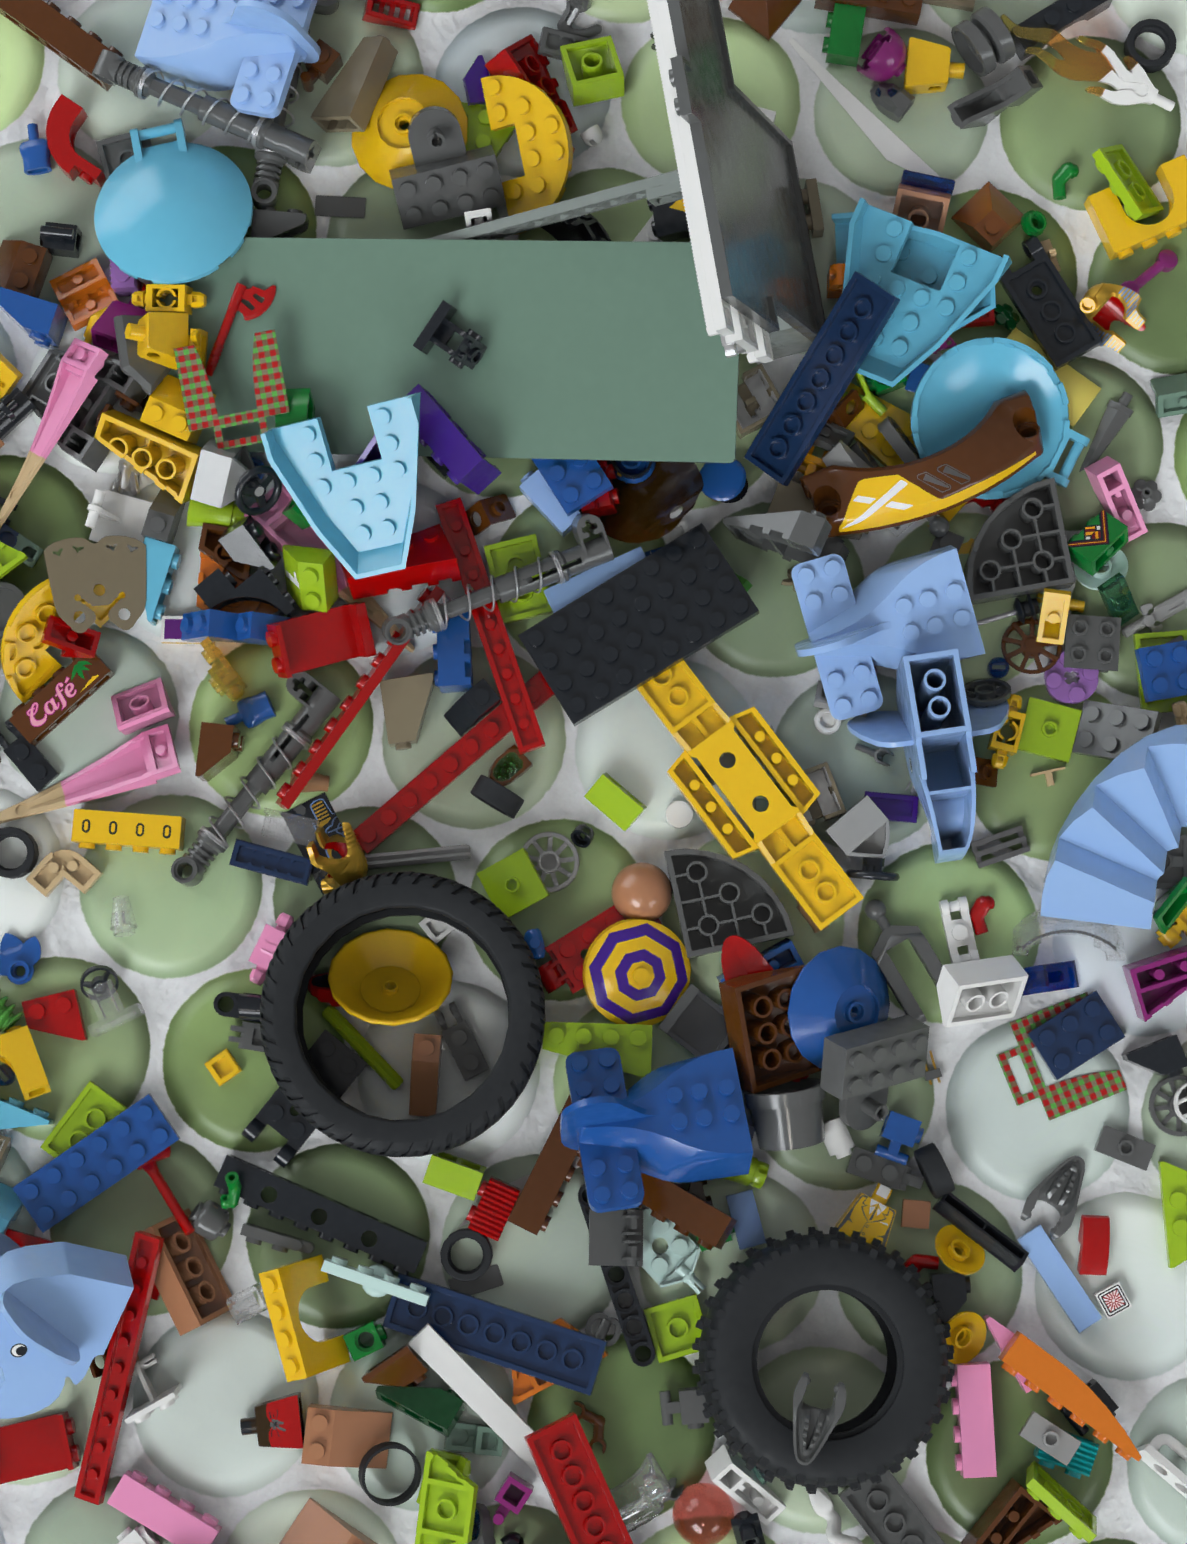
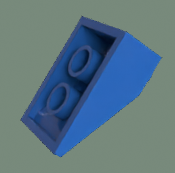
[0,287,68,349]

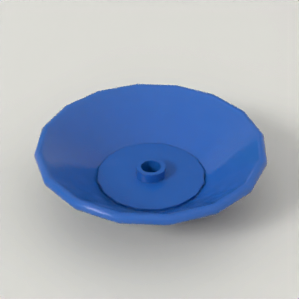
[787,946,890,1068]

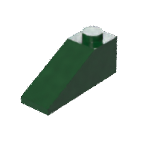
[375,1386,465,1437]

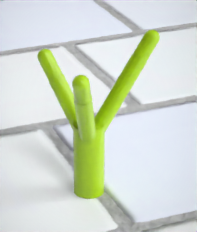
[842,373,888,416]

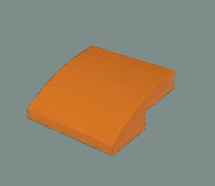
[49,258,119,331]

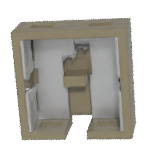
[736,363,780,439]
[776,762,846,826]

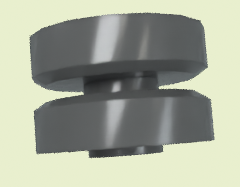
[951,7,1016,77]

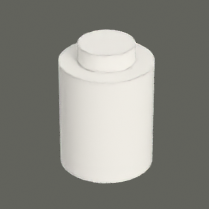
[824,1116,855,1159]

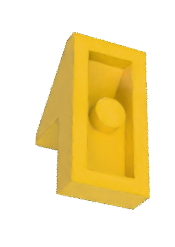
[1036,588,1071,645]

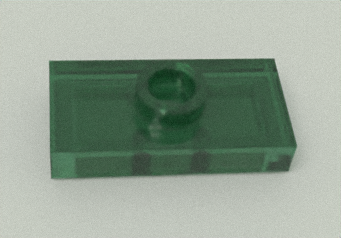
[1097,572,1139,626]

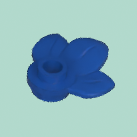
[0,933,41,985]

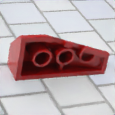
[485,34,578,134]

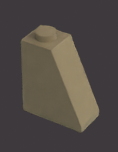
[380,673,435,750]

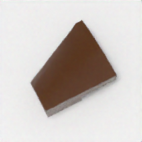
[198,523,251,581]

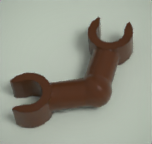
[568,1400,607,1454]

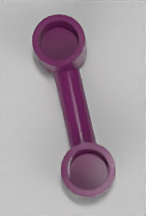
[1120,249,1178,294]

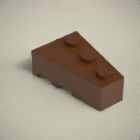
[961,1478,1063,1544]

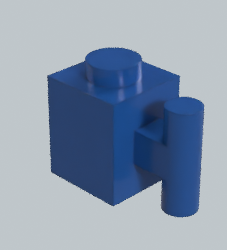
[874,1110,924,1165]

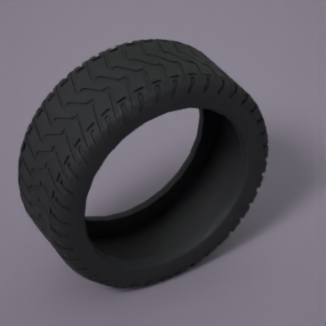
[260,871,546,1157]

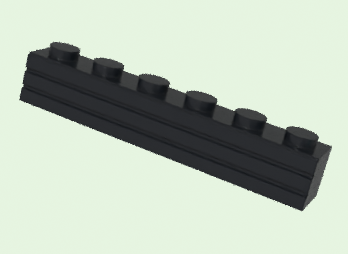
[932,1192,1029,1272]

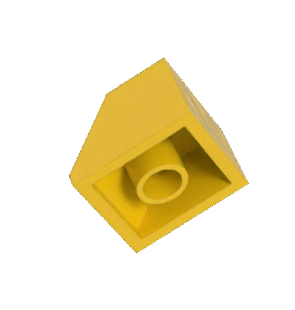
[139,374,216,444]

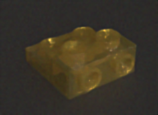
[200,637,248,702]

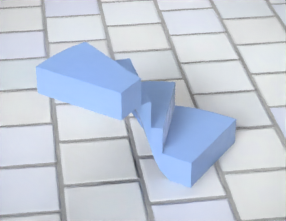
[1041,724,1187,930]

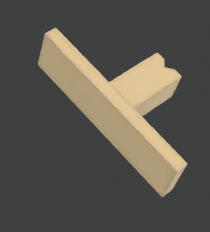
[1041,239,1061,272]
[1030,766,1066,787]

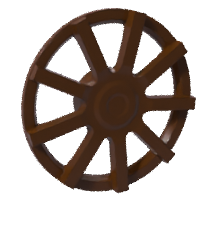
[1001,617,1062,674]

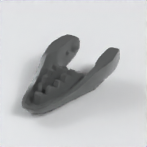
[1020,1156,1085,1240]
[793,1372,846,1465]

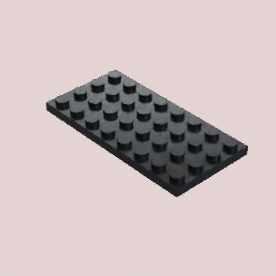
[518,523,759,727]

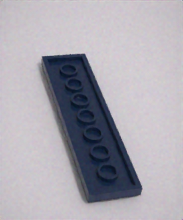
[744,271,900,486]
[383,1273,608,1396]

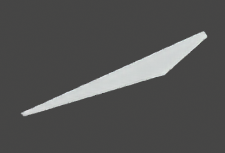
[788,38,944,185]

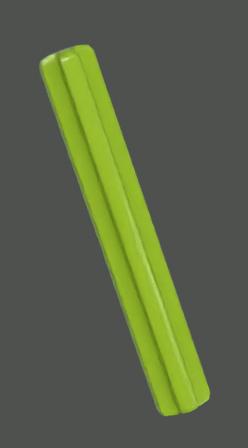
[322,1005,404,1090]

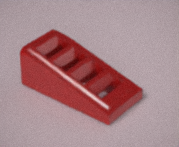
[362,0,420,30]

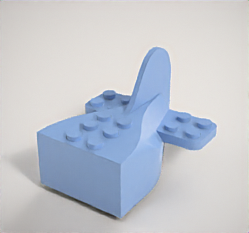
[134,0,321,118]
[791,545,986,720]

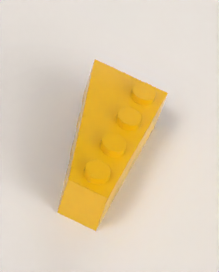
[94,409,202,504]

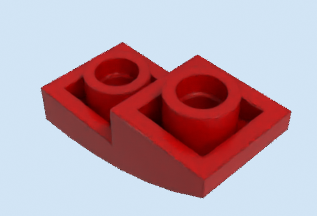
[1077,1215,1110,1275]

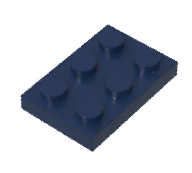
[1026,991,1125,1080]

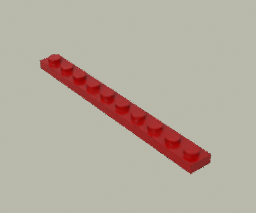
[435,497,546,755]
[276,585,445,809]
[353,671,554,854]
[74,1230,165,1505]

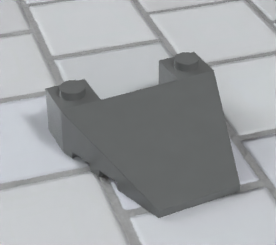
[22,349,147,472]
[723,510,850,562]

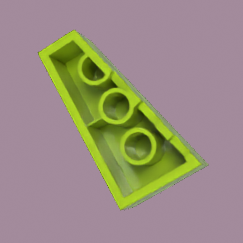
[542,1022,653,1077]

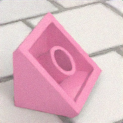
[111,677,176,735]

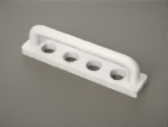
[1137,1433,1187,1499]

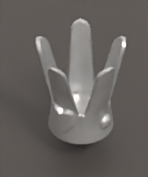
[111,460,139,496]

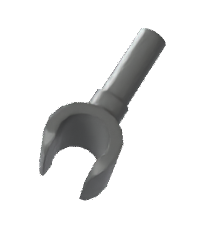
[855,743,894,767]
[650,1478,684,1512]

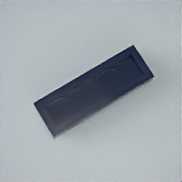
[229,839,313,886]

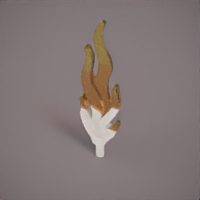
[1000,14,1175,112]

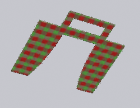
[174,329,290,450]
[996,992,1127,1120]

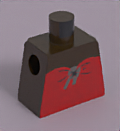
[240,1392,305,1449]

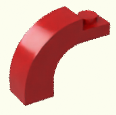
[46,94,106,187]

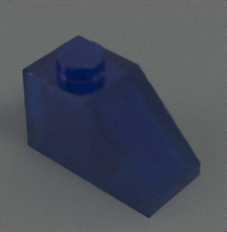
[1022,960,1079,996]

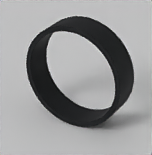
[358,1442,421,1506]

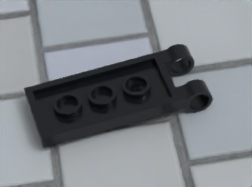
[999,236,1102,371]
[242,1029,368,1168]

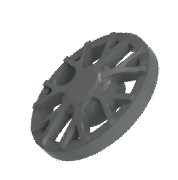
[964,678,1011,707]

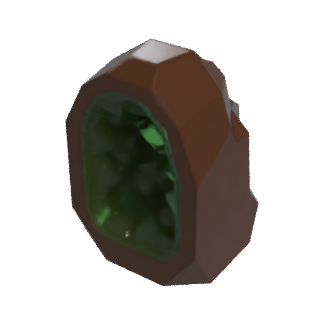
[488,744,533,786]

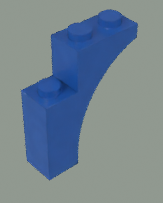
[180,609,291,646]

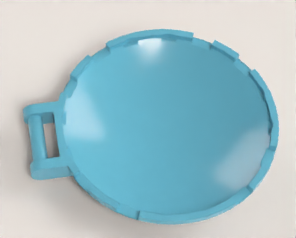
[94,118,253,284]
[911,337,1090,499]

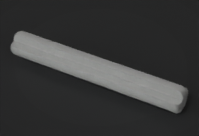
[365,844,471,869]

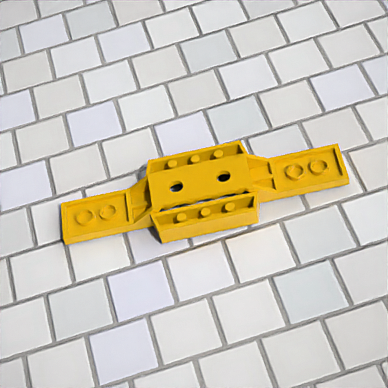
[637,660,864,931]

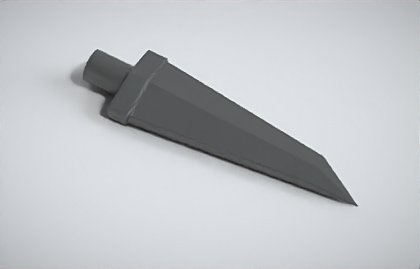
[1079,392,1134,472]

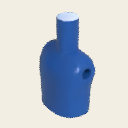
[19,123,52,175]
[224,691,276,729]
[524,928,545,960]

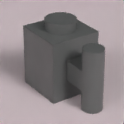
[659,1386,710,1429]

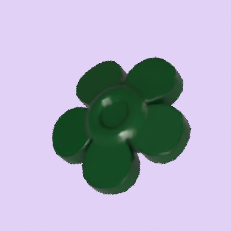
[994,303,1020,331]

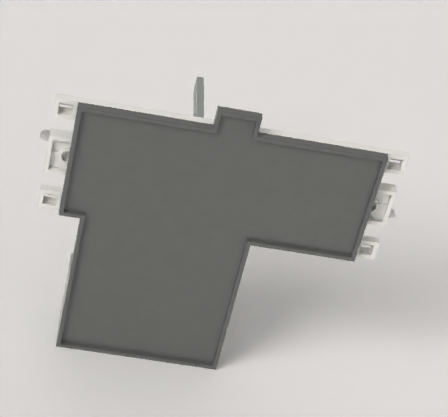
[427,0,825,364]

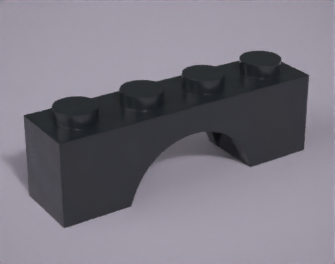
[1010,0,1112,61]

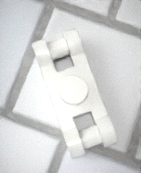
[939,896,980,964]

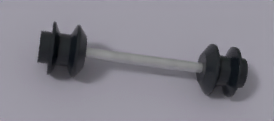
[977,594,1040,626]

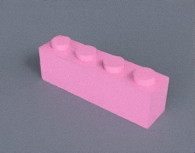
[950,1361,997,1478]
[107,1470,222,1544]

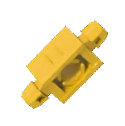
[131,284,207,315]
[987,694,1026,769]

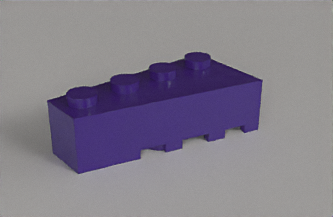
[407,384,502,495]

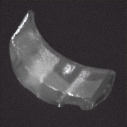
[1012,909,1126,961]
[610,1452,672,1533]

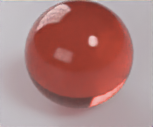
[672,1483,734,1544]

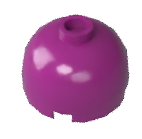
[856,27,907,82]

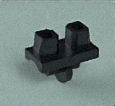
[0,388,36,440]
[731,1510,765,1544]

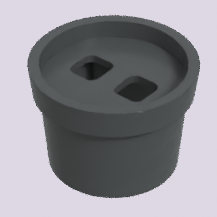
[743,1078,825,1151]

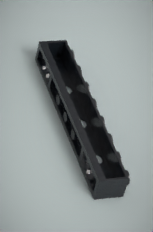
[214,1154,429,1276]

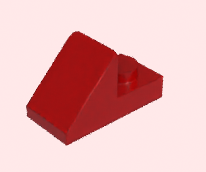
[41,615,101,658]

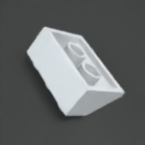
[936,955,1029,1028]

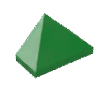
[1153,876,1187,934]

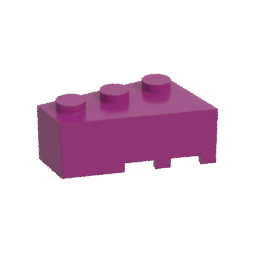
[1122,945,1187,1022]

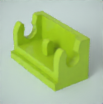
[584,772,647,831]
[422,1152,487,1201]

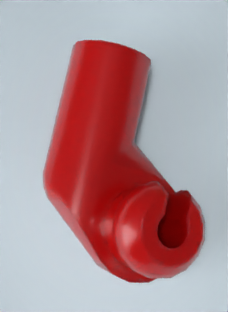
[969,896,995,935]
[903,1254,939,1273]

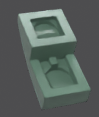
[444,1422,503,1457]

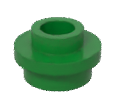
[1021,210,1047,237]

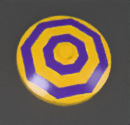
[583,918,691,1025]

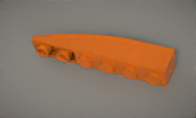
[998,1331,1142,1462]

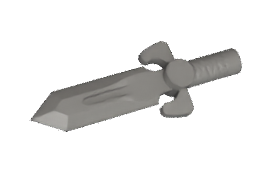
[1121,589,1187,638]

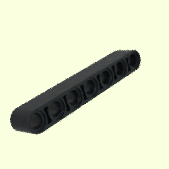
[578,1184,655,1367]

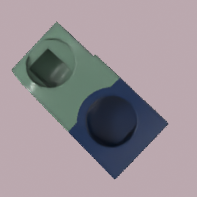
[0,524,44,569]

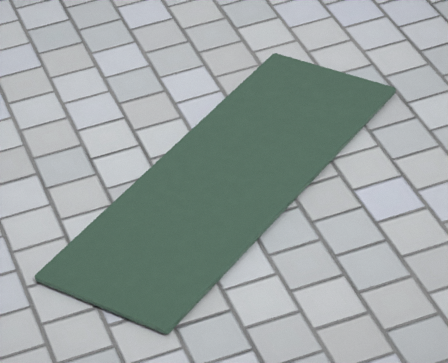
[160,237,739,463]

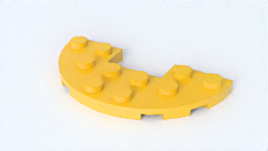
[481,75,573,235]
[1,578,125,704]

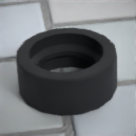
[1124,19,1176,73]
[470,775,524,819]
[0,827,39,879]
[914,1143,955,1199]
[440,1228,493,1281]

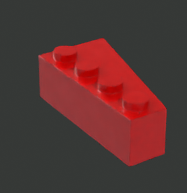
[339,524,462,600]

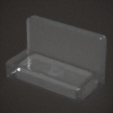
[261,808,320,846]

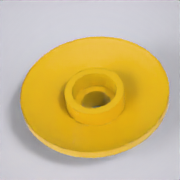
[935,1224,985,1275]
[946,1311,987,1364]

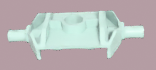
[624,1208,706,1295]

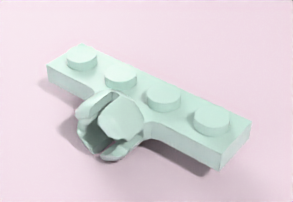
[321,1256,431,1307]

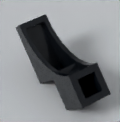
[194,568,298,618]

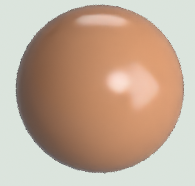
[611,862,672,921]

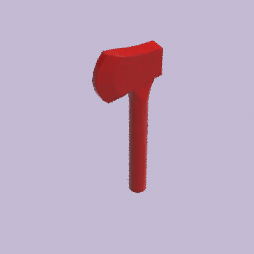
[137,1146,195,1236]

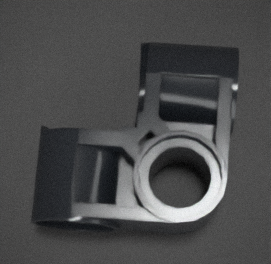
[213,992,262,1022]

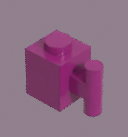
[493,1471,534,1525]

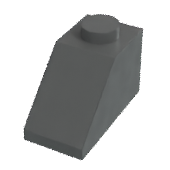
[141,489,185,545]

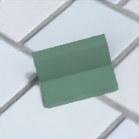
[1150,373,1187,418]

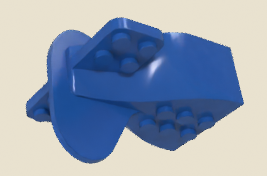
[560,1047,753,1213]

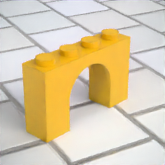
[1084,155,1187,260]
[0,1025,51,1101]
[259,1254,351,1382]

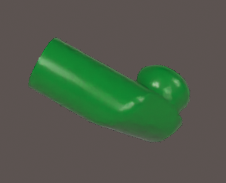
[1052,162,1079,200]
[220,1171,242,1209]

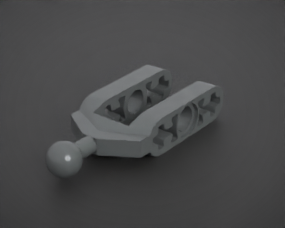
[849,416,950,538]
[865,899,943,1023]

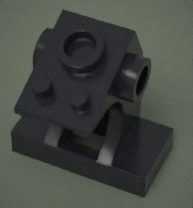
[413,300,487,369]

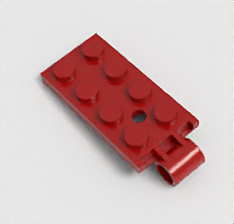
[538,905,662,994]

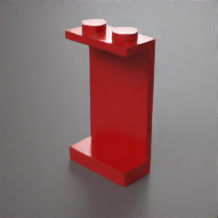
[266,602,377,679]
[0,1411,81,1484]

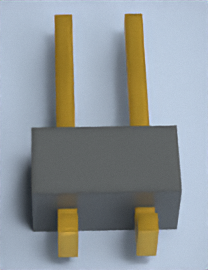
[925,1051,942,1085]

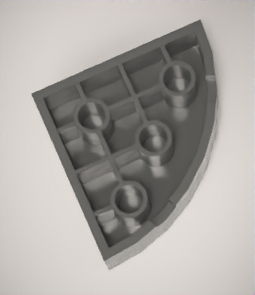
[964,478,1075,605]
[664,849,795,958]

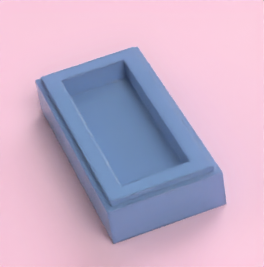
[726,1189,766,1250]

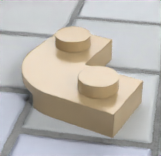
[26,850,103,897]

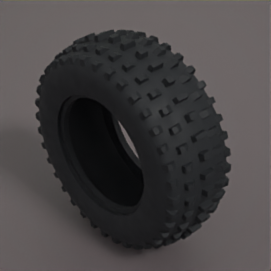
[692,1227,955,1495]

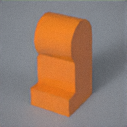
[827,263,845,299]

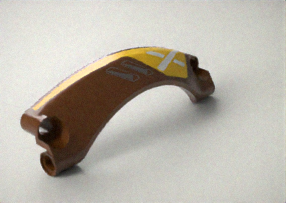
[800,390,1044,537]

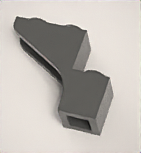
[947,65,1043,129]
[244,206,309,238]

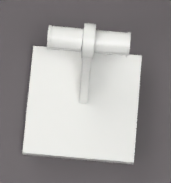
[85,489,152,552]
[124,1352,183,1425]

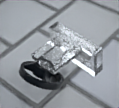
[80,965,146,1037]

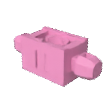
[248,912,294,986]

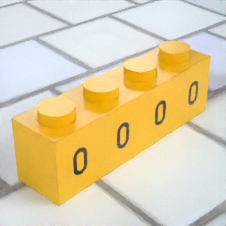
[71,809,186,855]

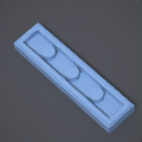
[543,546,646,613]
[1016,1224,1102,1333]

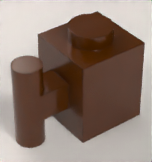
[300,38,343,92]

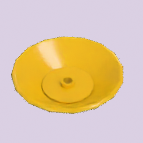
[352,74,468,189]
[327,928,453,1026]

